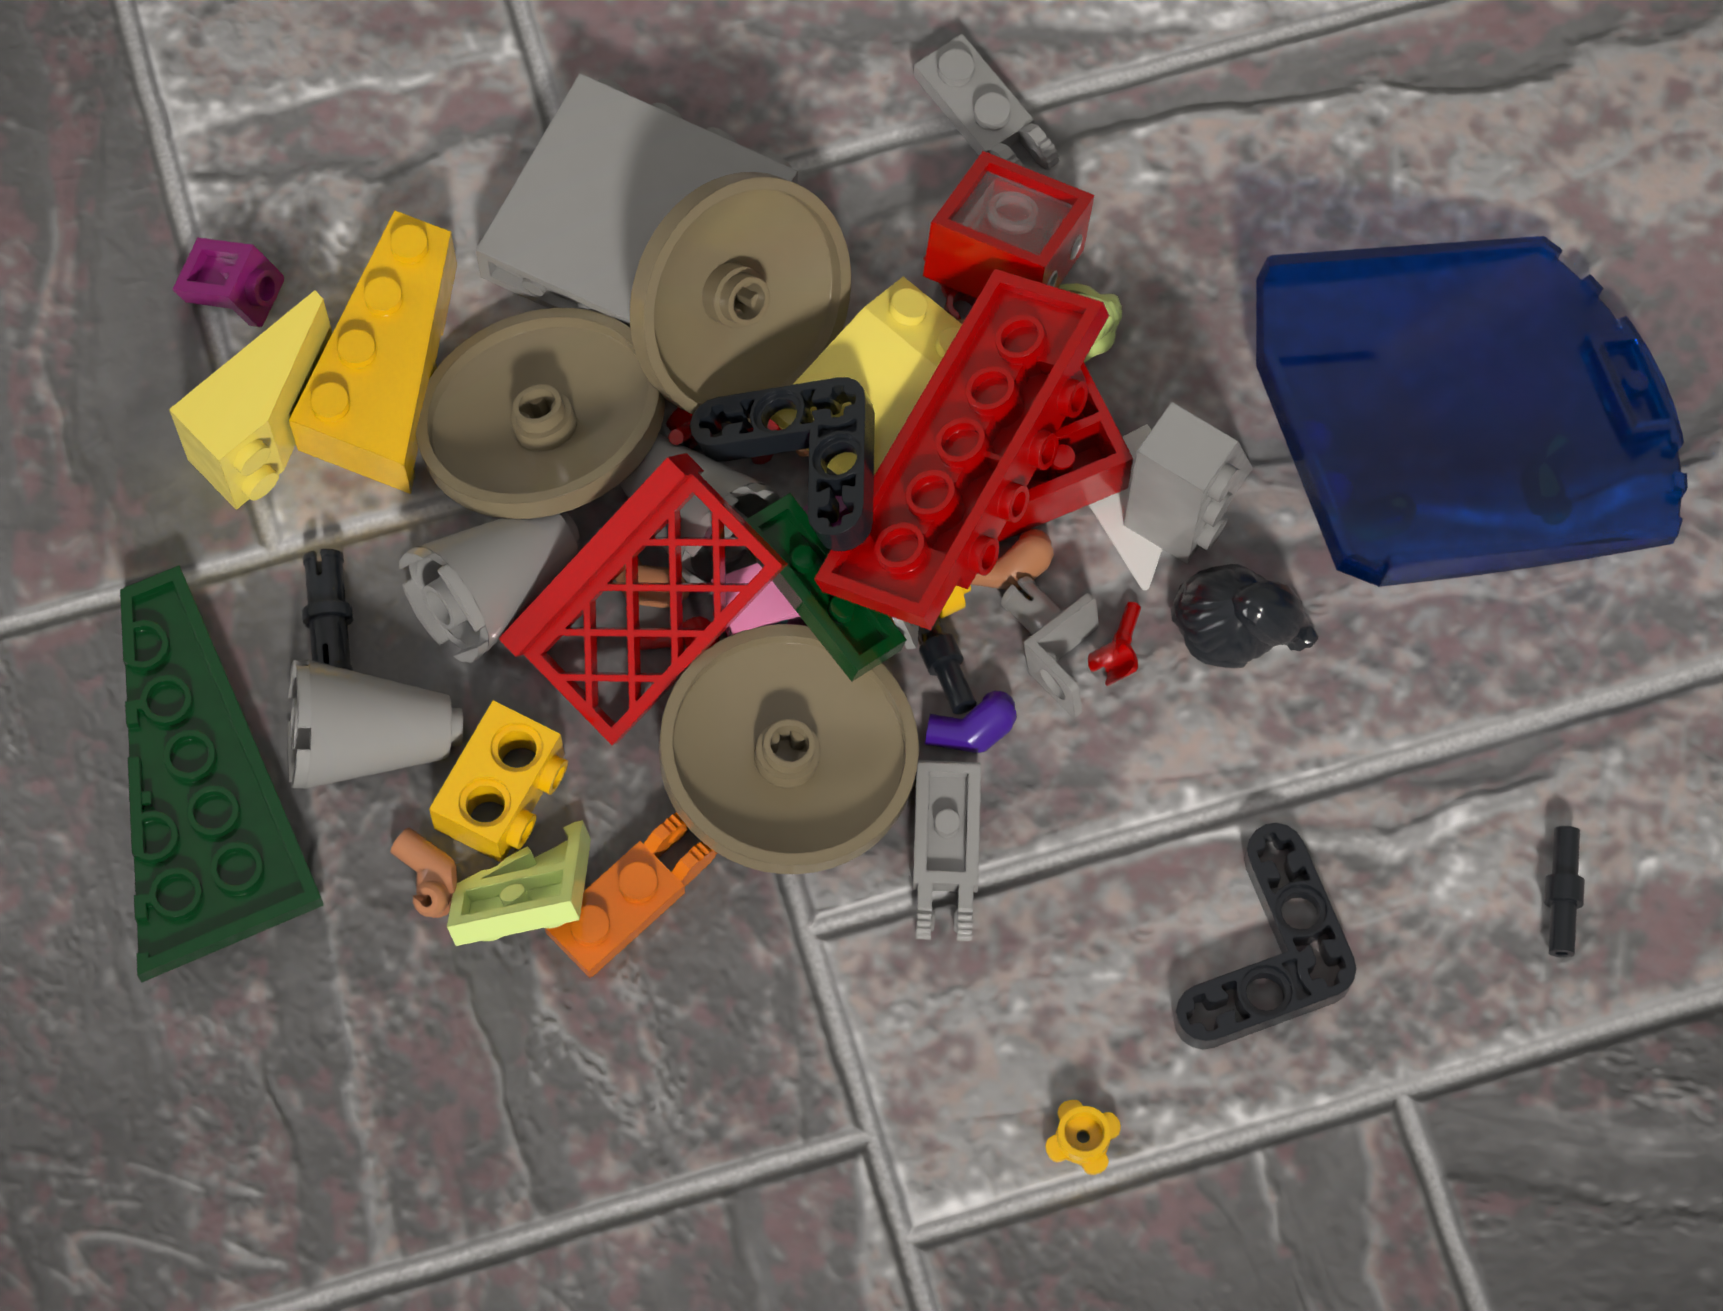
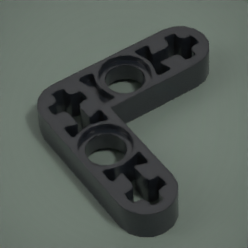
[690,377,875,551]
[1173,823,1357,1050]

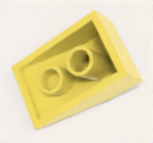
[770,276,962,475]
[169,290,332,510]

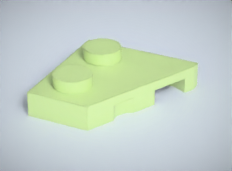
[447,820,591,946]

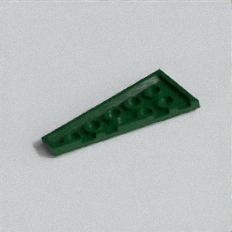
[120,565,324,983]

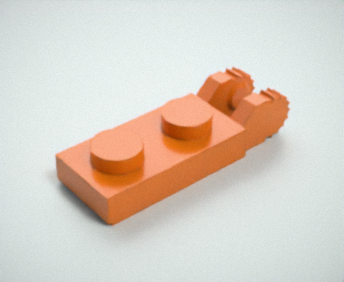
[545,812,718,978]

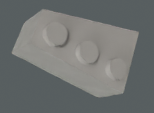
[1124,402,1253,564]

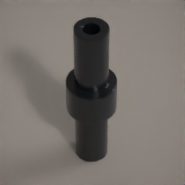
[918,617,977,715]
[1544,826,1585,958]

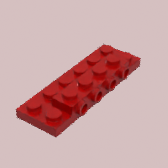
[814,269,1109,631]

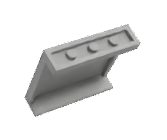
[476,73,798,327]

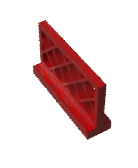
[498,453,787,745]

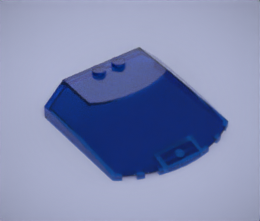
[1256,236,1688,587]

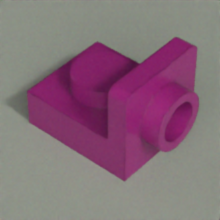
[172,237,284,327]

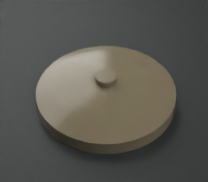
[630,172,851,424]
[415,308,665,519]
[659,624,919,874]

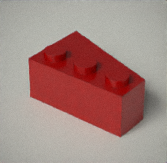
[997,361,1133,542]

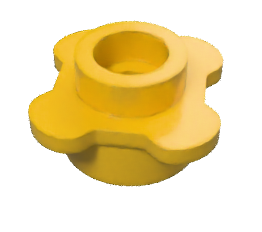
[1045,1100,1121,1175]

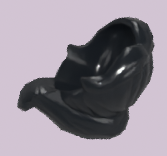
[1171,564,1319,668]

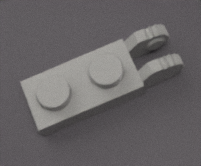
[913,34,1060,170]
[913,760,981,941]

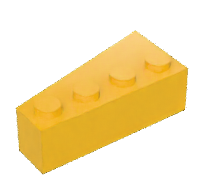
[289,210,457,494]

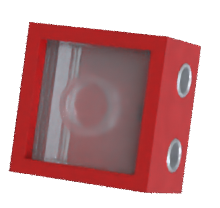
[923,151,1095,298]

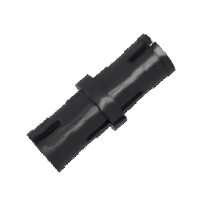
[302,549,354,671]

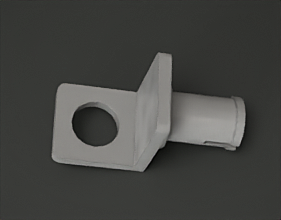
[1001,576,1099,718]

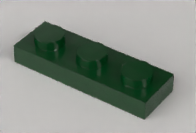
[745,493,907,682]

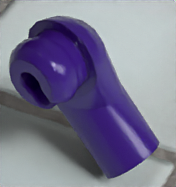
[925,691,1017,753]

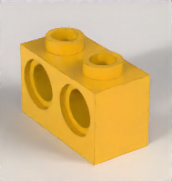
[429,700,568,863]

